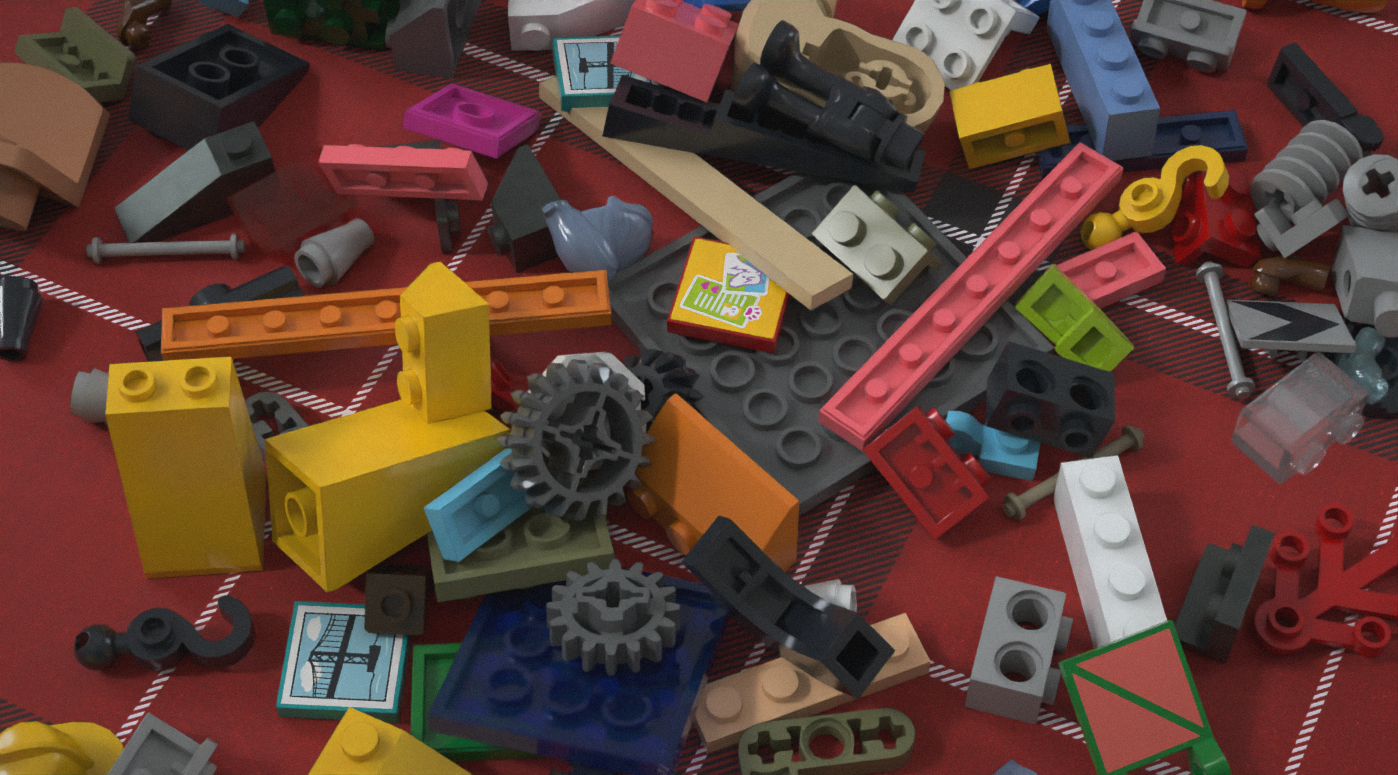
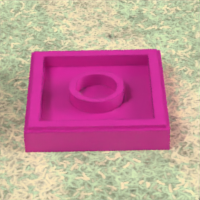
[402,83,542,159]

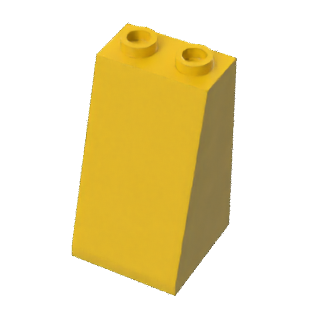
[105,357,267,579]
[265,399,511,592]

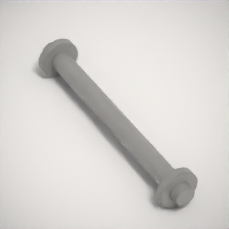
[86,233,246,264]
[1196,262,1256,400]

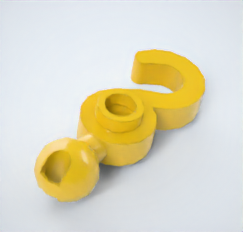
[1080,145,1229,250]

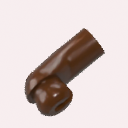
[1250,255,1331,296]

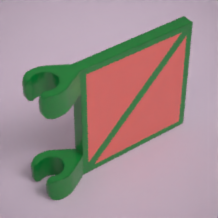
[1058,620,1231,775]

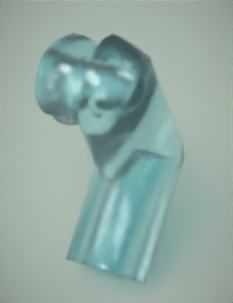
[1338,327,1388,404]

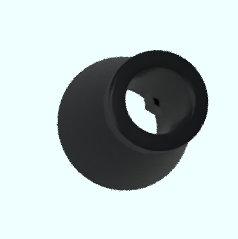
[0,276,43,361]

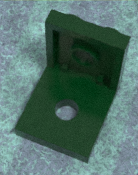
[263,0,400,51]

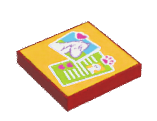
[667,236,791,353]

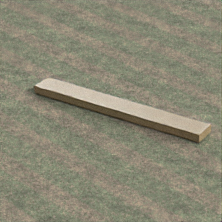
[539,76,853,310]

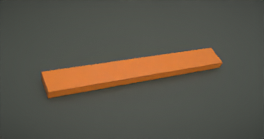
[161,270,612,361]

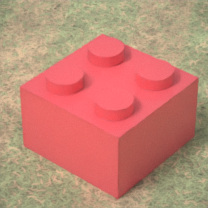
[610,0,739,102]

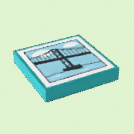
[552,36,663,112]
[276,601,411,723]

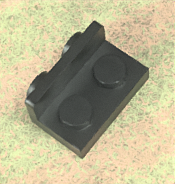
[1175,525,1275,664]

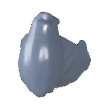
[542,196,655,282]

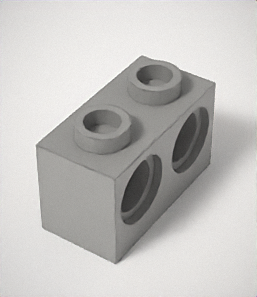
[965,576,1073,725]

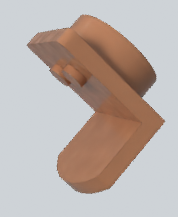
[0,62,110,231]

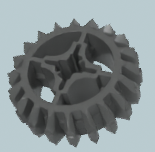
[496,359,656,521]

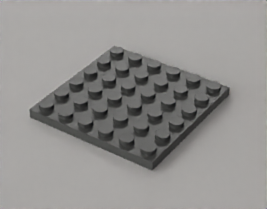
[608,172,1054,516]

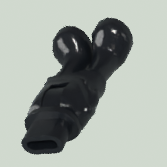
[733,20,925,169]

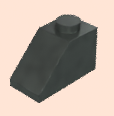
[488,144,561,273]

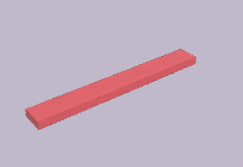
[818,142,1123,452]

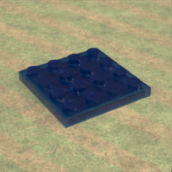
[428,567,731,775]

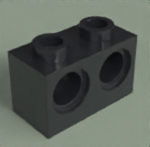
[985,341,1115,458]

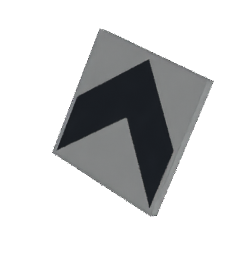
[1225,299,1356,360]

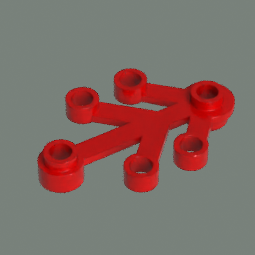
[1253,503,1398,658]

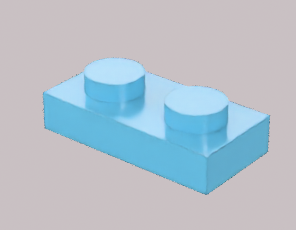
[424,448,531,562]

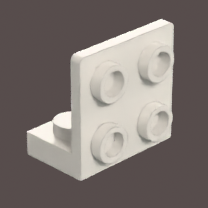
[892,0,1040,90]

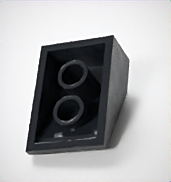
[128,24,310,150]

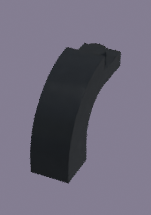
[681,515,895,699]

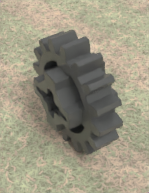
[546,559,680,675]

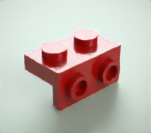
[1170,165,1261,268]

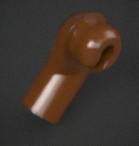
[116,0,172,50]

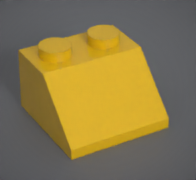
[395,262,491,424]

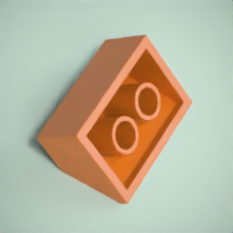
[626,393,799,572]

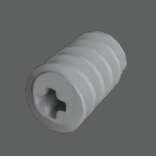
[1250,120,1363,223]
[1343,154,1398,233]

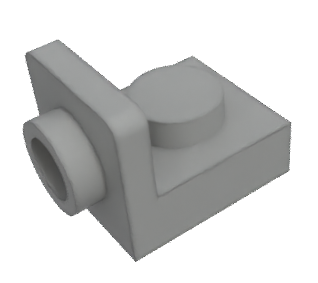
[1255,198,1349,258]

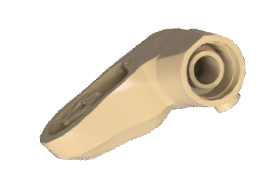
[731,0,945,133]

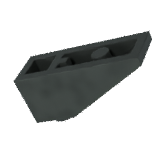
[115,121,282,243]

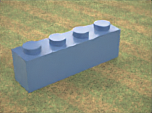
[1046,0,1160,161]

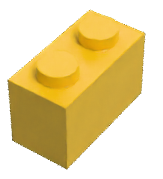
[949,64,1071,169]

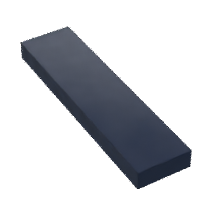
[1035,110,1248,180]

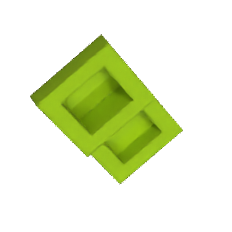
[1015,264,1134,372]

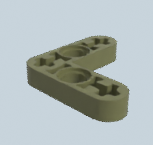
[738,708,915,775]

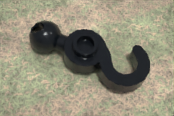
[74,595,256,671]

